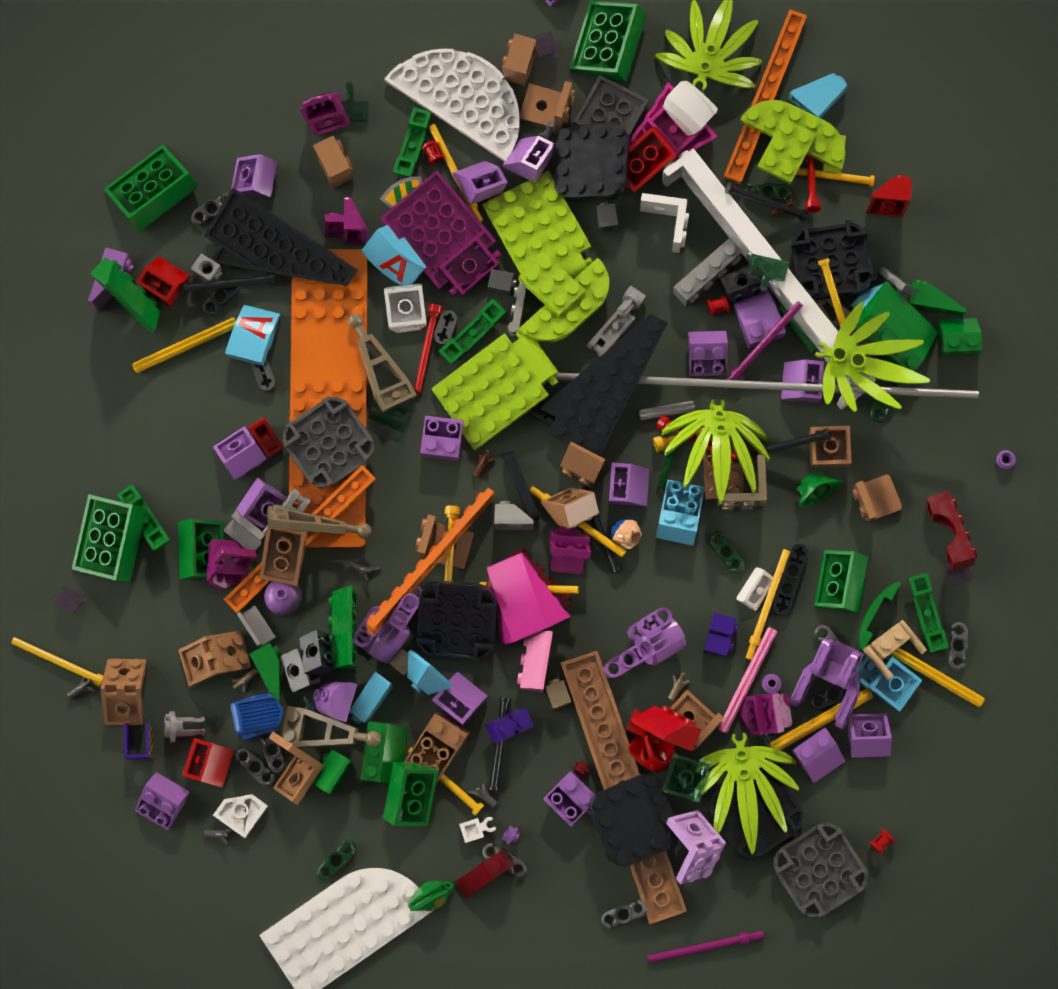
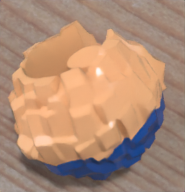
[611,519,642,549]

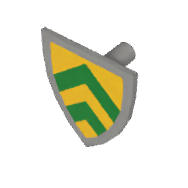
[380,176,422,208]

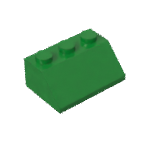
[178,519,223,580]
[814,550,868,613]
[360,721,408,784]
[383,762,439,826]

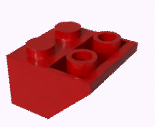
[135,256,191,307]
[182,738,234,788]

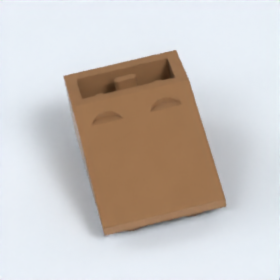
[404,711,471,784]

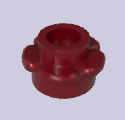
[572,760,590,778]

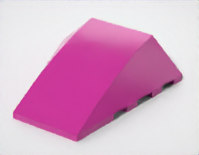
[630,82,718,162]
[487,553,570,646]

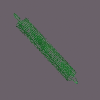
[656,449,677,493]

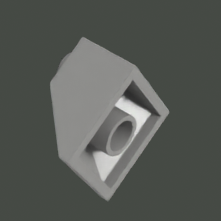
[494,501,534,530]

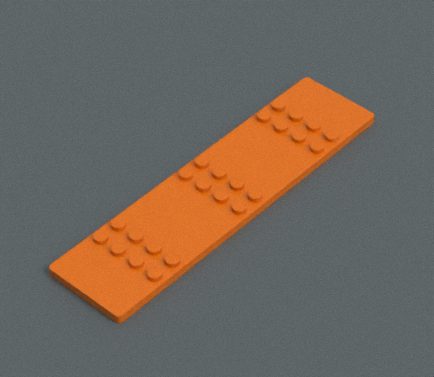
[289,249,368,548]

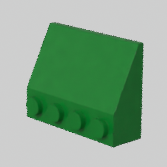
[569,1,647,82]
[104,145,198,232]
[855,281,938,372]
[72,494,147,583]
[329,586,357,671]

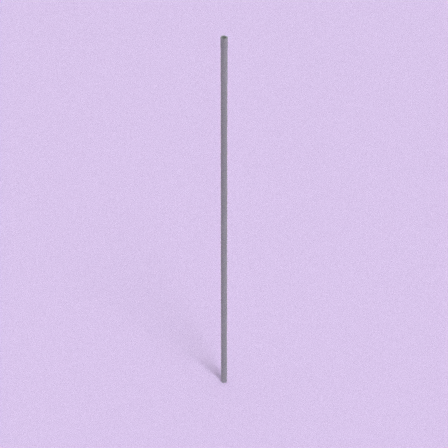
[555,373,979,399]

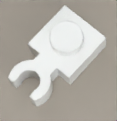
[459,817,496,843]

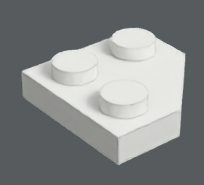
[213,794,268,838]

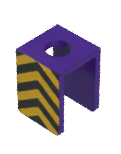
[124,723,153,760]

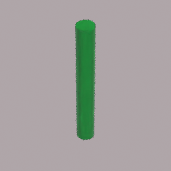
[777,304,817,353]

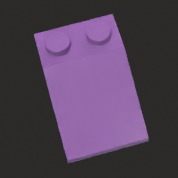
[88,247,135,311]
[733,285,786,349]

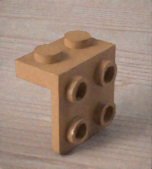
[852,475,902,523]

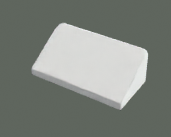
[736,567,773,612]

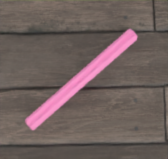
[718,627,777,733]

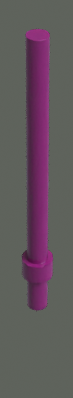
[724,301,803,390]
[647,930,764,963]

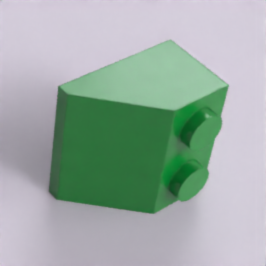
[938,318,983,357]
[312,750,353,796]

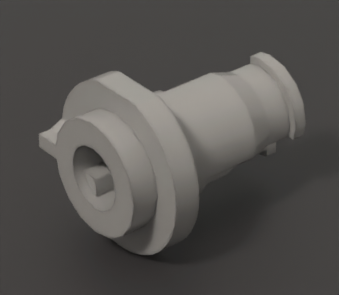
[164,711,205,743]

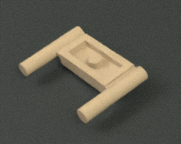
[863,620,928,680]

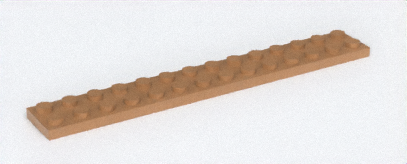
[561,651,687,924]

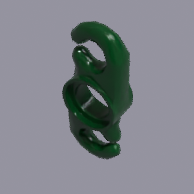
[744,182,791,200]
[870,381,900,423]
[709,531,744,574]
[317,840,356,882]

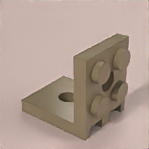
[717,455,767,511]

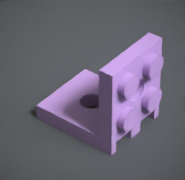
[666,810,726,884]

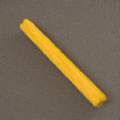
[132,318,236,373]
[890,648,985,707]
[770,688,873,750]

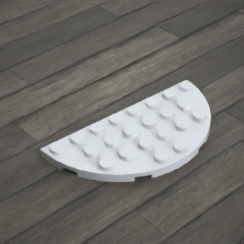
[384,49,520,162]

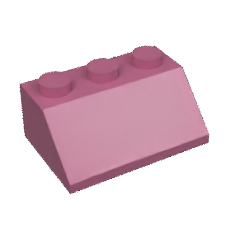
[517,631,553,693]

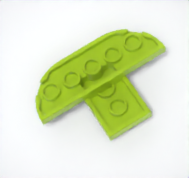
[740,100,845,184]
[518,253,609,342]

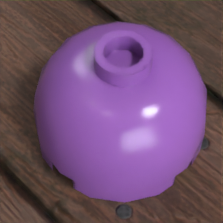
[264,581,303,616]

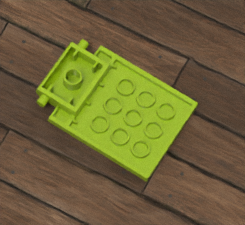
[482,170,592,279]
[432,332,559,450]

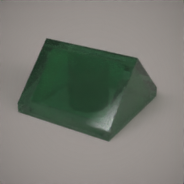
[662,753,711,802]

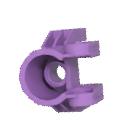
[354,585,423,664]
[603,608,686,679]
[789,638,864,729]

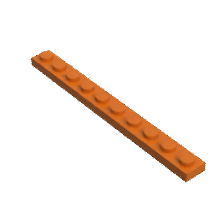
[723,9,807,184]
[223,465,376,613]
[366,488,494,636]

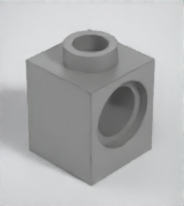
[191,253,222,282]

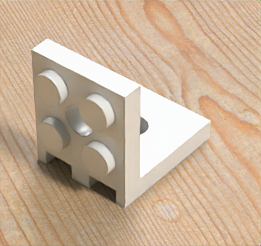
[640,193,689,253]

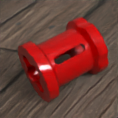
[422,140,444,165]
[707,295,730,317]
[869,829,895,855]

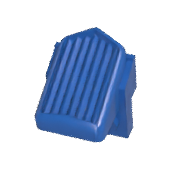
[230,692,284,740]

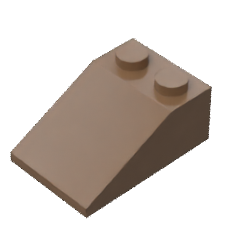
[259,524,309,586]

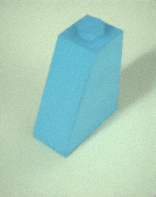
[788,73,847,118]
[349,672,393,725]

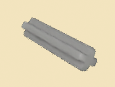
[639,401,695,420]

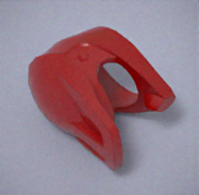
[628,734,675,773]

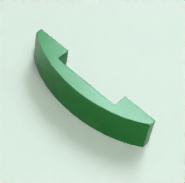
[392,107,431,178]
[439,299,506,365]
[117,484,170,552]
[908,573,949,653]
[858,582,901,652]

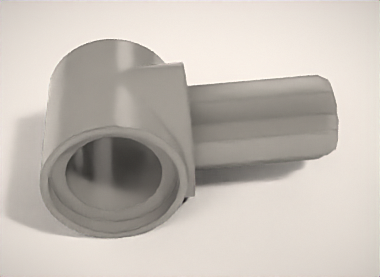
[617,286,647,317]

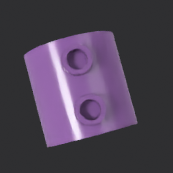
[313,681,357,722]

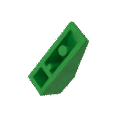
[907,280,966,317]
[249,643,282,705]

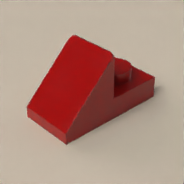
[248,417,284,458]

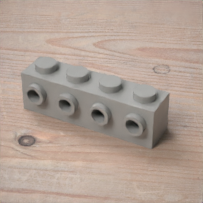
[673,238,743,306]

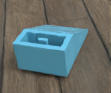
[656,479,704,545]

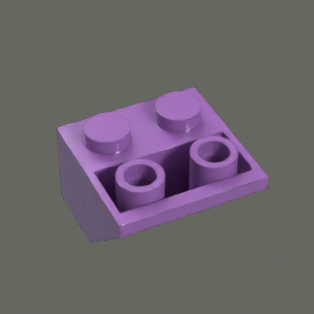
[502,136,555,183]
[453,161,507,205]
[688,331,728,376]
[781,360,824,404]
[420,416,463,462]
[609,463,649,507]
[432,672,488,726]
[543,771,595,826]
[135,772,189,830]

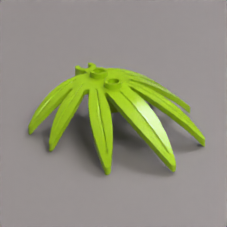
[655,0,762,92]
[815,301,930,412]
[661,399,770,504]
[686,733,799,855]

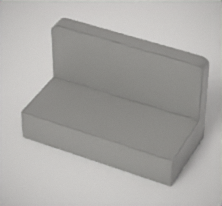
[224,511,266,551]
[237,605,276,648]

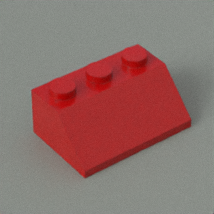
[628,126,677,193]
[865,175,912,217]
[631,705,702,751]

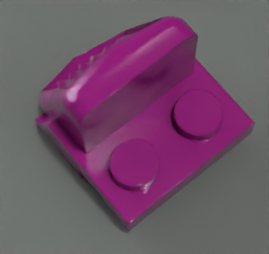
[300,91,350,136]
[325,197,371,245]
[549,526,591,574]
[207,539,257,591]
[739,693,792,735]

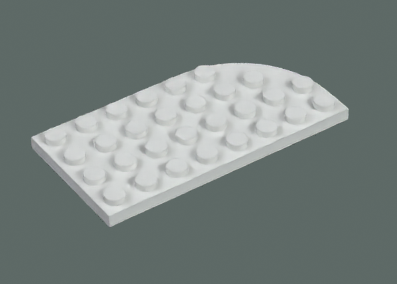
[259,868,434,989]

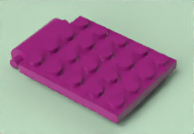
[379,170,502,297]

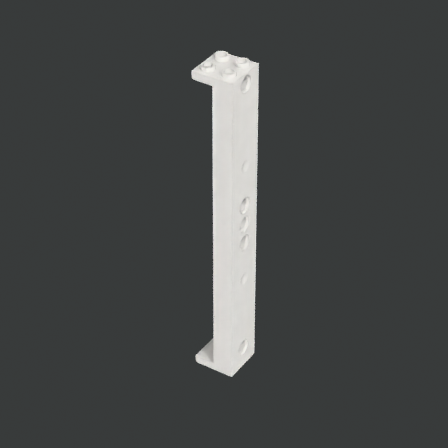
[662,149,876,410]

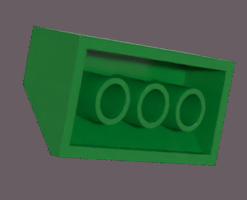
[90,257,160,333]

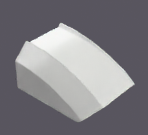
[663,81,718,136]
[384,284,427,333]

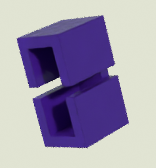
[703,613,739,658]
[485,708,534,742]

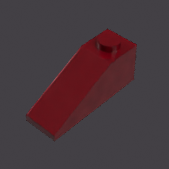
[455,849,514,898]

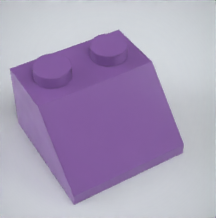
[231,154,277,199]
[213,426,266,480]
[236,478,294,529]
[848,713,892,758]
[791,728,845,784]

